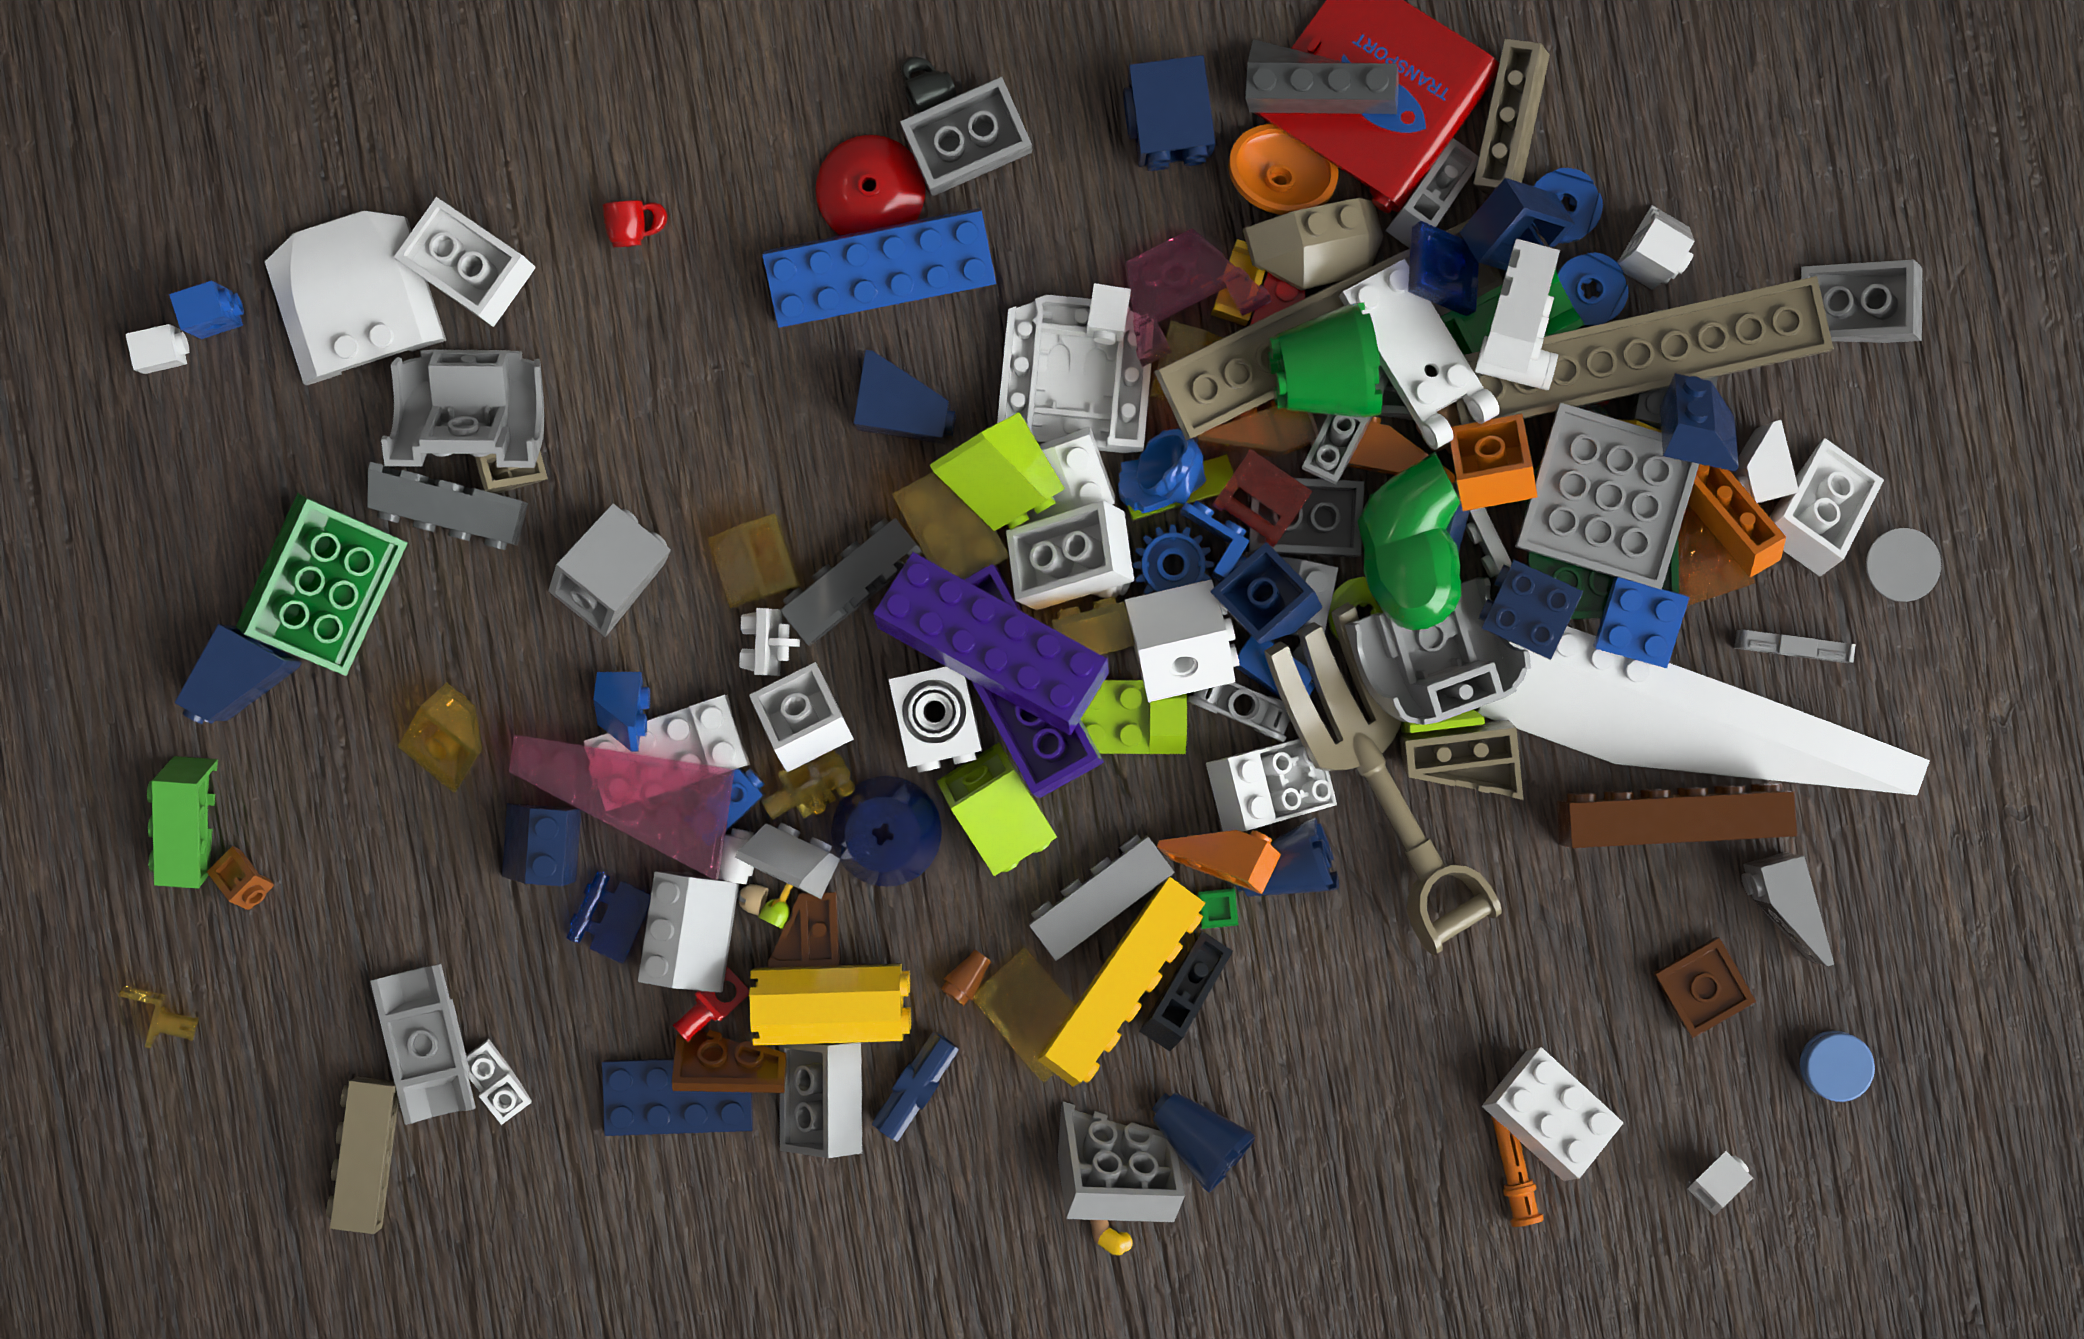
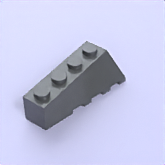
[1245,39,1399,114]
[367,462,528,550]
[780,518,924,646]

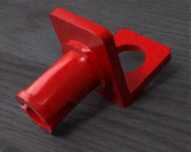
[672,967,750,1042]

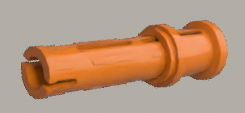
[1491,1116,1544,1227]

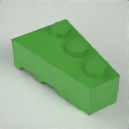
[147,756,218,889]

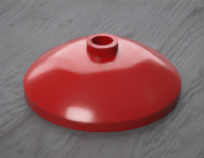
[816,135,926,236]

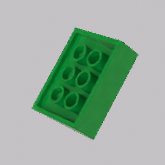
[236,493,408,676]

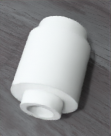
[716,828,754,884]

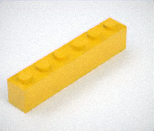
[1037,877,1205,1087]

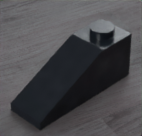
[1139,931,1233,1051]

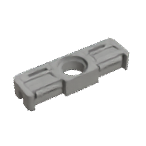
[1735,630,1856,663]

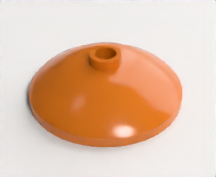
[1228,124,1338,215]

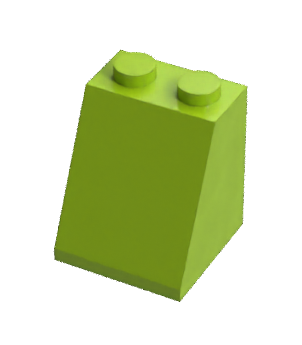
[930,412,1065,531]
[937,742,1057,876]

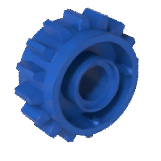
[1133,525,1213,595]

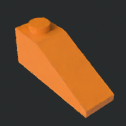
[1346,416,1456,484]
[1156,830,1281,894]

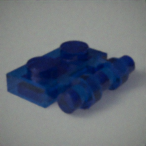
[566,871,651,964]

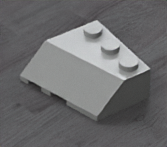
[1058,1102,1185,1222]

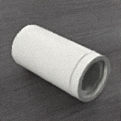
[1475,336,1558,390]

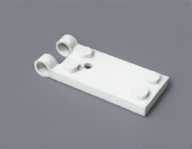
[1339,259,1499,449]

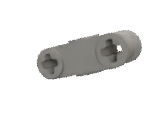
[1187,682,1290,742]

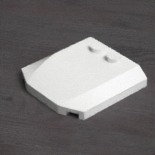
[265,211,446,385]
[997,295,1155,453]

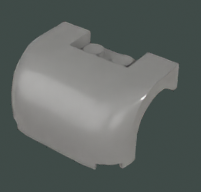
[381,350,544,468]
[1345,577,1531,725]

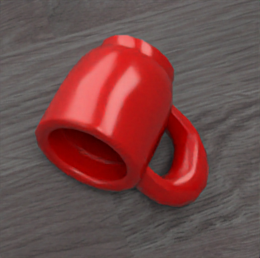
[603,200,668,248]

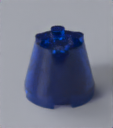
[831,776,942,887]

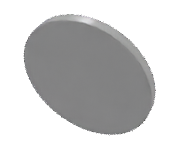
[1866,528,1941,602]

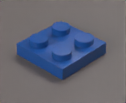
[1593,577,1690,668]

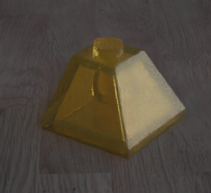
[398,683,482,793]

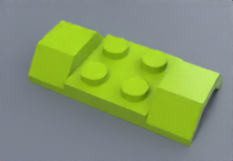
[1081,680,1187,754]

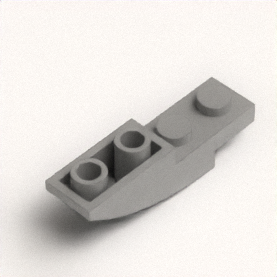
[1302,365,1390,484]

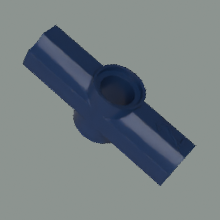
[872,1031,959,1142]

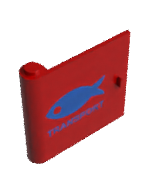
[1253,0,1500,213]

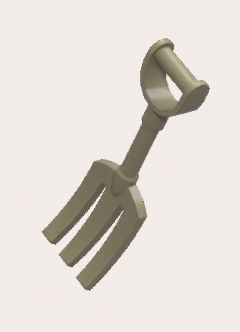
[1264,602,1502,955]

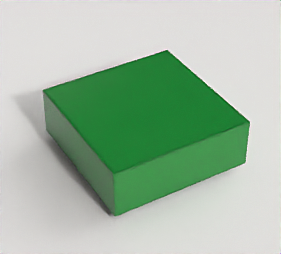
[1198,888,1239,929]

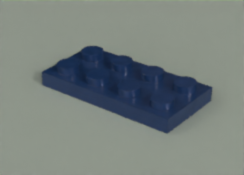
[602,1058,753,1136]

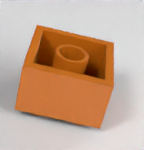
[1450,414,1538,511]

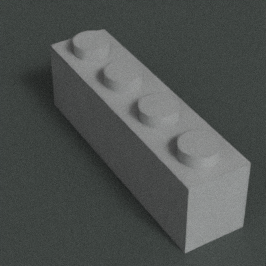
[1029,835,1175,961]

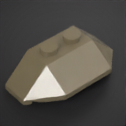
[1243,198,1384,290]

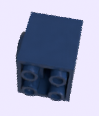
[1123,55,1215,171]

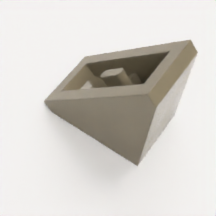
[475,452,548,494]

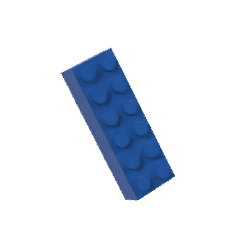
[762,207,996,328]

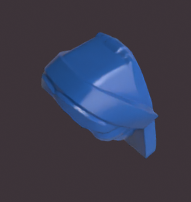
[1118,428,1206,513]

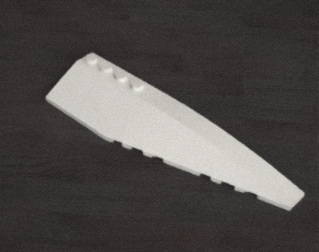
[1478,626,1929,795]

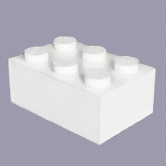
[1006,500,1134,610]
[1482,1047,1624,1181]

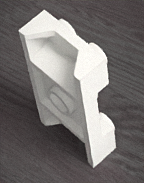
[584,695,750,811]

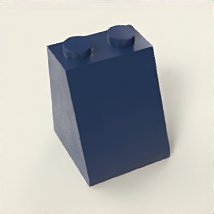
[854,350,956,444]
[175,624,302,724]
[502,803,582,886]

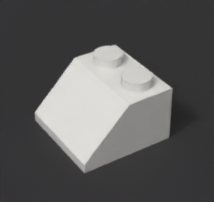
[1730,420,1799,503]

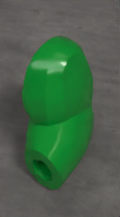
[1357,452,1461,631]

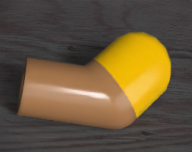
[1090,1220,1132,1255]

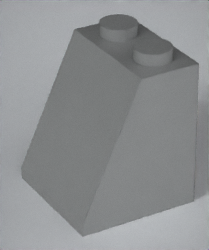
[548,504,671,637]

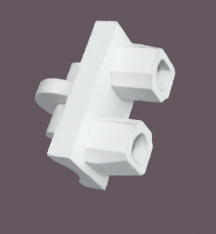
[739,608,800,676]

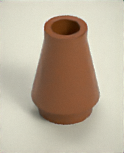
[940,949,991,1006]

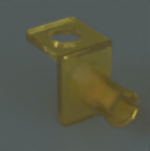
[119,986,199,1048]

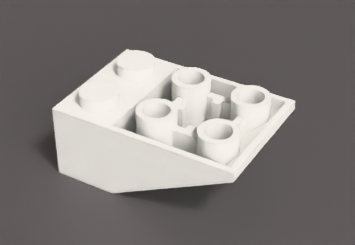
[1206,739,1337,832]

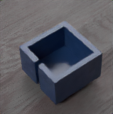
[1459,178,1575,271]

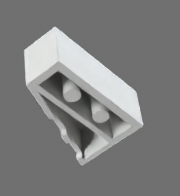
[1617,205,1695,290]
[1482,239,1560,374]

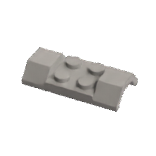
[370,964,476,1125]

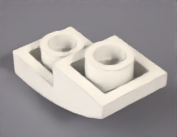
[466,1039,532,1125]

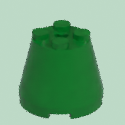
[1267,302,1382,418]

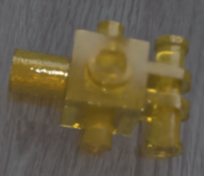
[762,749,855,820]

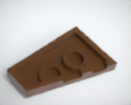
[672,1030,787,1093]

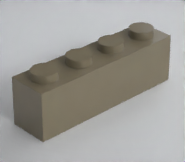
[1474,39,1550,194]
[326,1076,399,1234]

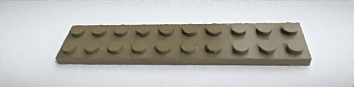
[1154,219,1503,440]
[1455,276,1834,425]

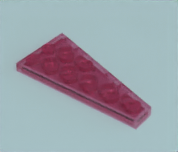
[509,735,735,880]

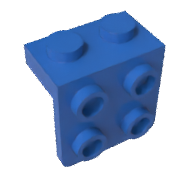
[1180,501,1250,581]

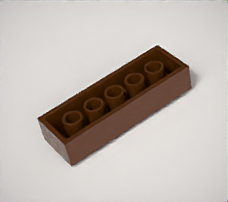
[1557,783,1797,848]

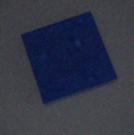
[1408,221,1479,317]

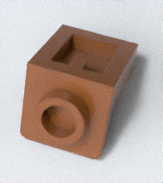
[207,846,274,910]

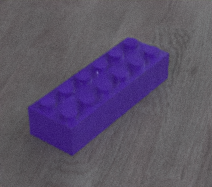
[873,552,1109,735]
[964,564,1104,798]

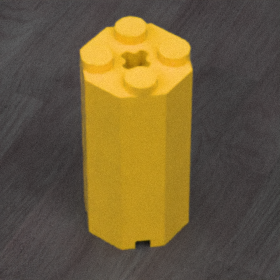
[749,964,911,1046]

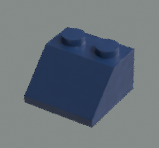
[1660,373,1739,472]
[1210,542,1323,644]

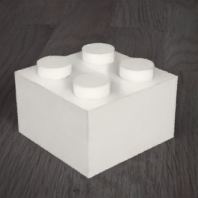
[749,662,854,772]

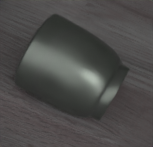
[901,57,957,115]

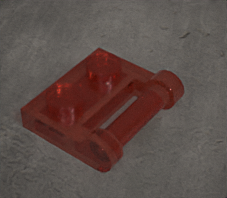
[1212,449,1313,548]

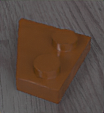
[768,891,840,968]

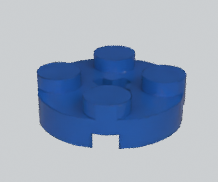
[1531,168,1603,243]
[1557,252,1629,327]

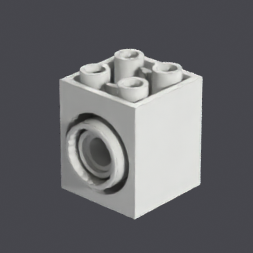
[1125,579,1239,702]
[888,667,983,773]

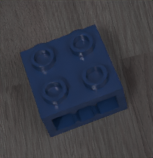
[1478,560,1583,660]

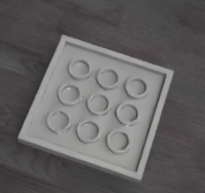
[1515,403,1699,590]

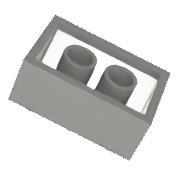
[638,871,739,992]
[779,1042,862,1158]

